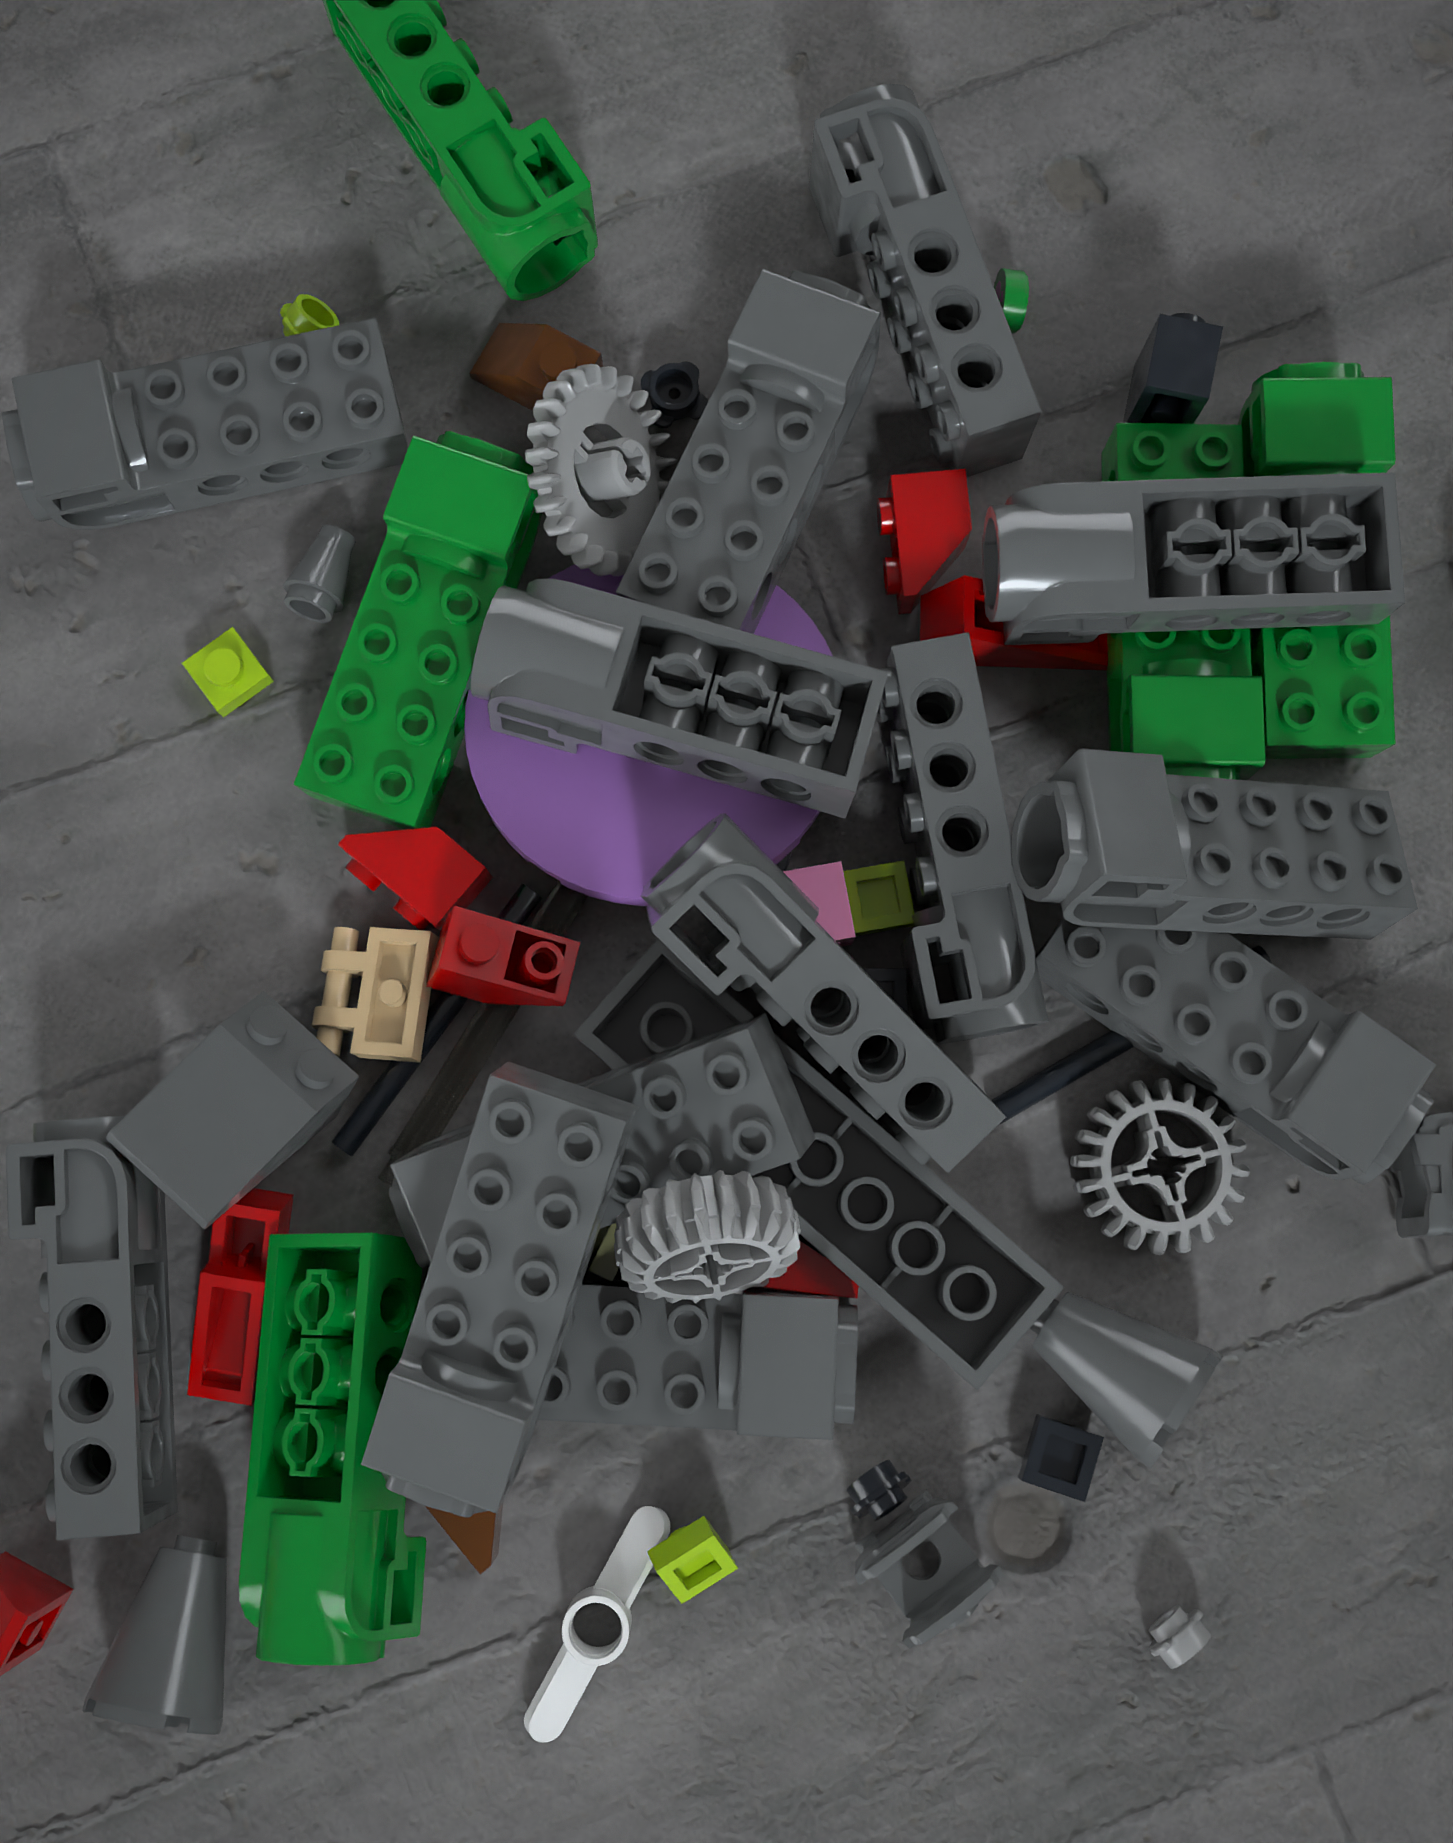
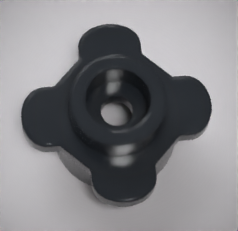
[641,361,708,428]
[846,1460,912,1521]

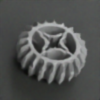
[1070,1078,1250,1255]
[614,1170,801,1304]

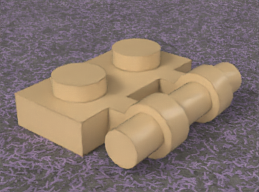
[312,927,439,1063]

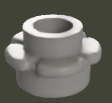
[1148,1605,1211,1669]

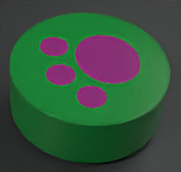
[994,268,1029,334]

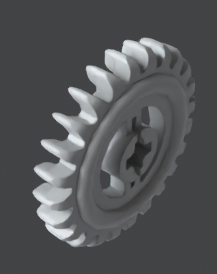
[525,364,678,576]

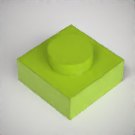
[182,627,274,718]
[843,860,915,936]
[647,1516,738,1604]

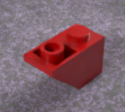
[877,468,972,614]
[338,827,493,932]
[426,906,581,1007]

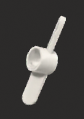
[524,1506,670,1743]

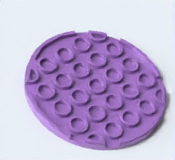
[464,564,832,906]

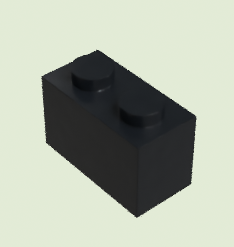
[1123,313,1223,424]

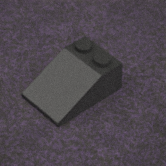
[106,991,359,1229]

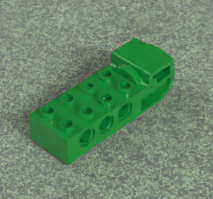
[322,0,598,301]
[1238,361,1396,759]
[1101,423,1265,780]
[293,431,542,829]
[239,1233,427,1666]

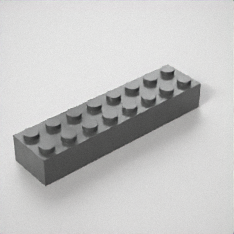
[574,938,1064,1390]

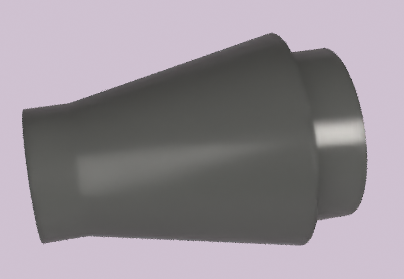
[283,525,356,623]

